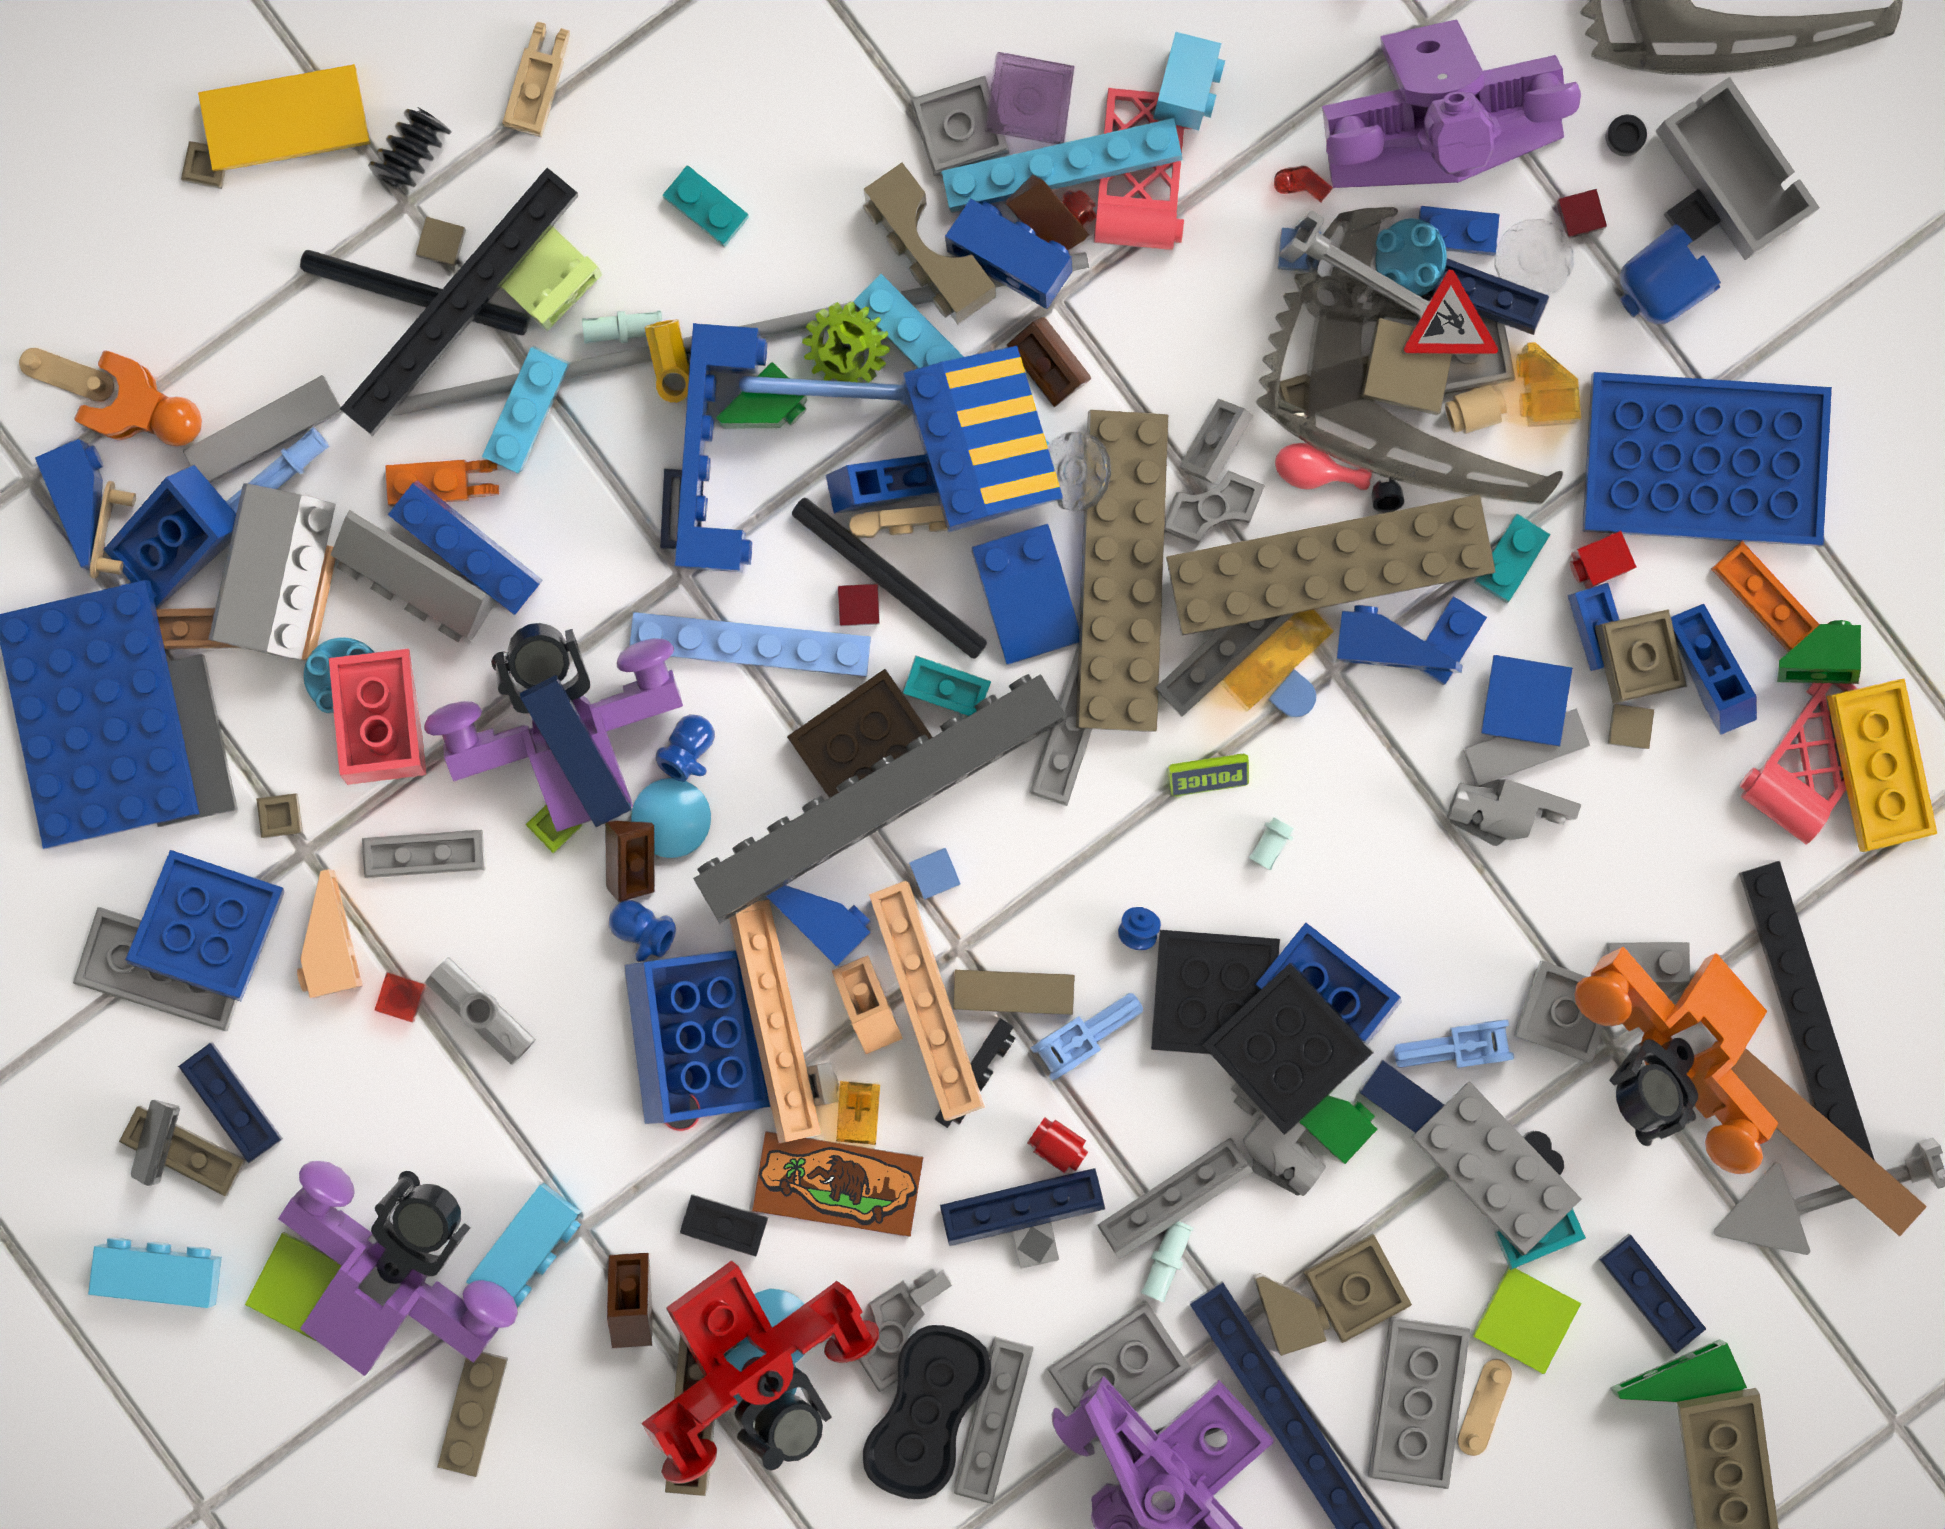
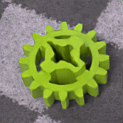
[802,301,890,383]

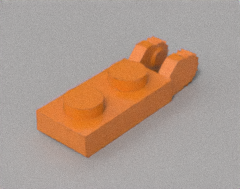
[385,460,499,506]

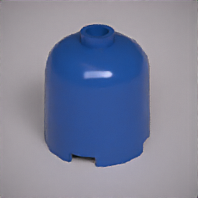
[1619,224,1721,325]

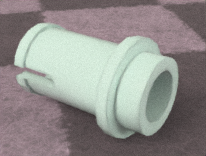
[1249,817,1294,870]

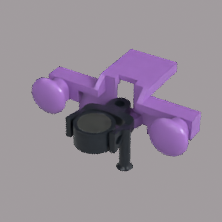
[424,623,683,832]
[278,1160,518,1376]

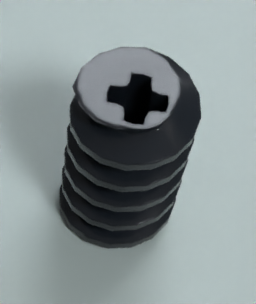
[368,107,452,196]

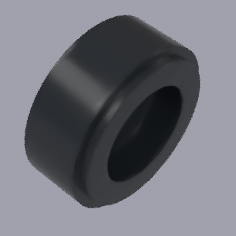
[1605,114,1647,156]

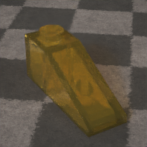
[1220,610,1334,712]

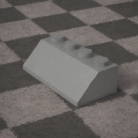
[208,483,336,660]
[331,510,496,642]

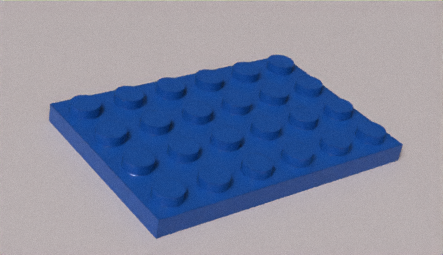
[1582,372,1832,547]
[0,580,199,849]

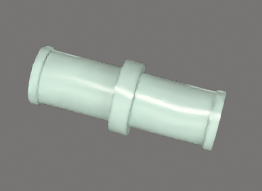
[582,310,662,344]
[1141,1221,1194,1302]

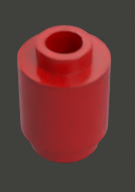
[1027,1117,1089,1173]

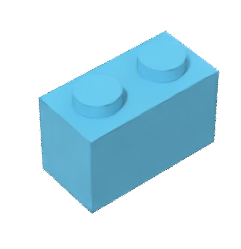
[1153,32,1225,131]

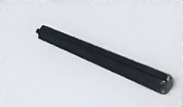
[300,250,530,336]
[792,497,987,659]

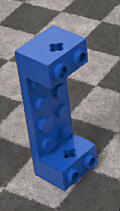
[675,323,768,573]

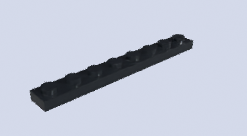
[340,167,579,437]
[1739,861,1875,1160]

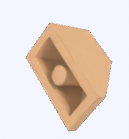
[832,955,903,1054]

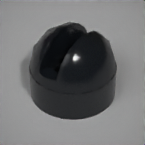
[1371,478,1405,513]

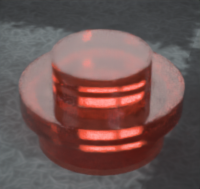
[1062,190,1096,226]

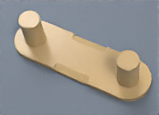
[19,348,114,401]
[90,481,136,579]
[1458,1359,1512,1456]

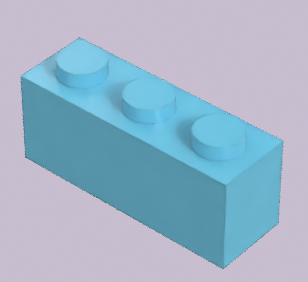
[482,346,571,473]
[466,1183,582,1308]
[88,1237,222,1308]

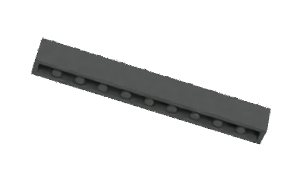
[693,674,1066,924]

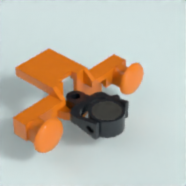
[1574,947,1779,1174]

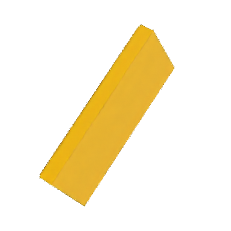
[198,64,371,171]
[1827,678,1938,852]

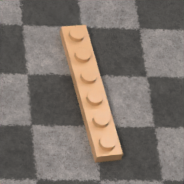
[869,881,985,1121]
[729,899,821,1143]

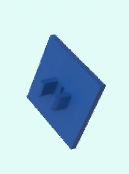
[1481,655,1573,747]

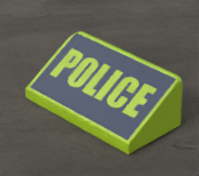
[1167,753,1249,796]

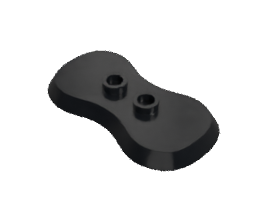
[862,1325,991,1499]

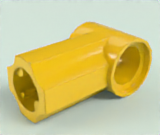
[644,319,690,403]

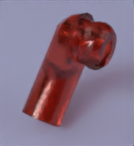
[1273,165,1333,203]

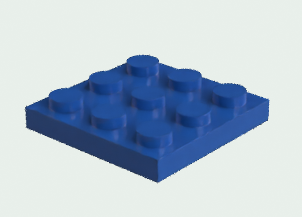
[125,850,285,1002]

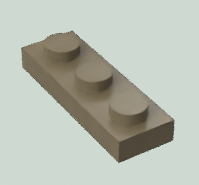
[437,1351,508,1477]

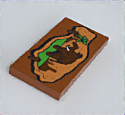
[752,1131,923,1237]

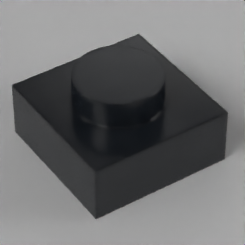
[1664,189,1721,246]

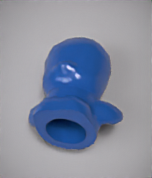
[655,714,715,782]
[609,900,676,962]

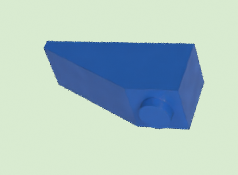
[35,439,104,571]
[826,454,937,514]
[1671,603,1757,735]
[1337,605,1463,673]
[766,885,871,967]

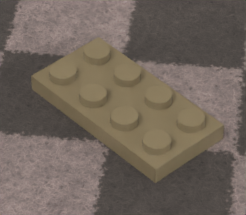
[1676,1388,1779,1529]

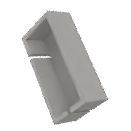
[1656,77,1820,260]

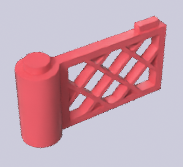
[1094,88,1191,250]
[1739,683,1857,845]

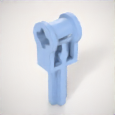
[1030,993,1143,1081]
[1394,1019,1514,1068]

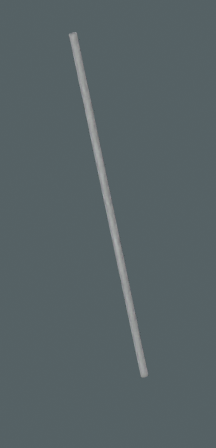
[391,252,1089,416]

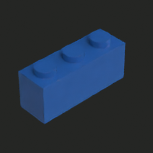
[945,198,1073,309]

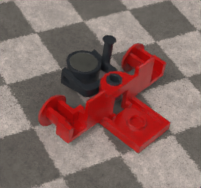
[641,1260,879,1484]

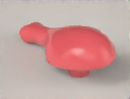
[1275,443,1372,490]

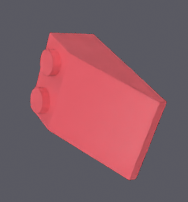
[329,649,427,785]

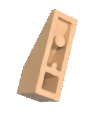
[297,869,363,998]

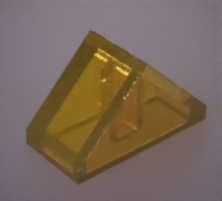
[836,1079,882,1145]

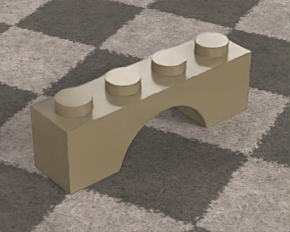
[863,162,996,325]

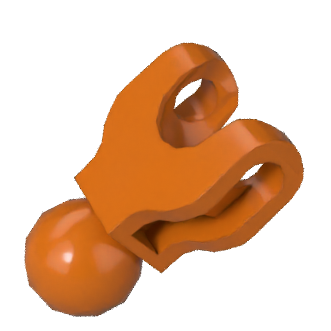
[74,350,202,447]

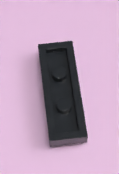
[934,1018,1016,1128]

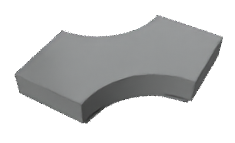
[1164,470,1265,545]
[858,1280,925,1392]

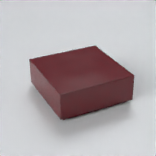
[1556,189,1607,239]
[838,584,880,627]

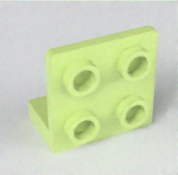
[501,227,602,332]

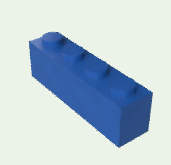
[388,480,543,615]

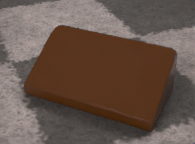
[1004,175,1090,250]
[1006,317,1091,407]
[605,821,655,902]

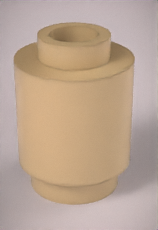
[1445,385,1507,434]

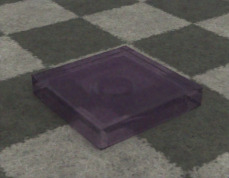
[985,51,1075,144]

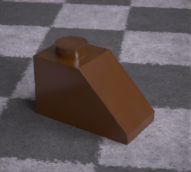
[607,1253,653,1348]

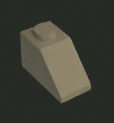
[1253,1273,1330,1356]

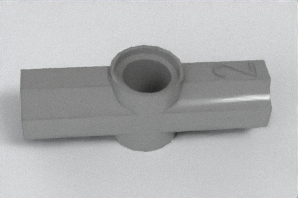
[424,957,536,1065]

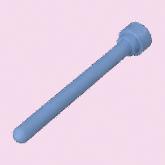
[739,376,911,409]

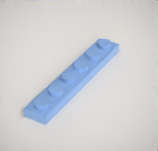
[630,612,871,677]

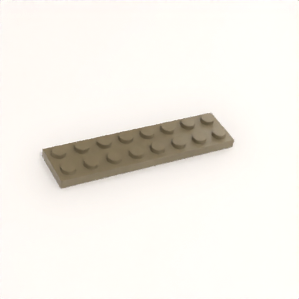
[1076,410,1169,732]
[1166,494,1496,636]

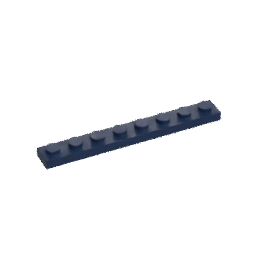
[1189,1281,1384,1529]

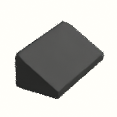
[131,1099,181,1186]

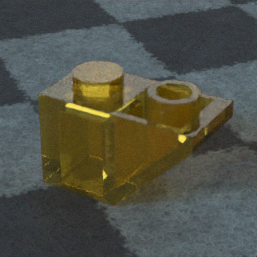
[1516,342,1581,427]

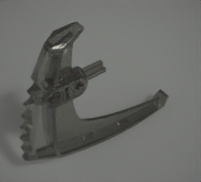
[1580,0,1903,76]
[1255,207,1563,505]

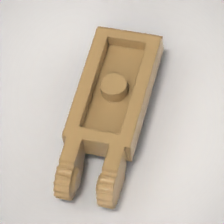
[502,21,570,137]
[848,505,948,539]

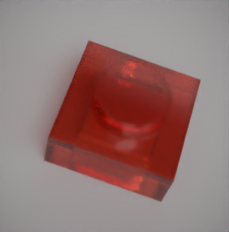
[374,972,426,1023]

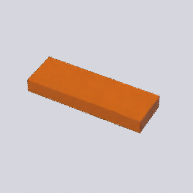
[1711,541,1820,652]

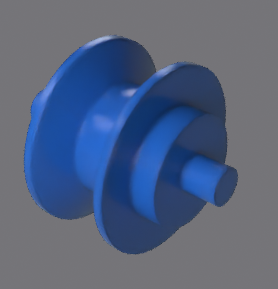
[1118,907,1161,950]

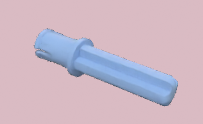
[226,427,330,513]

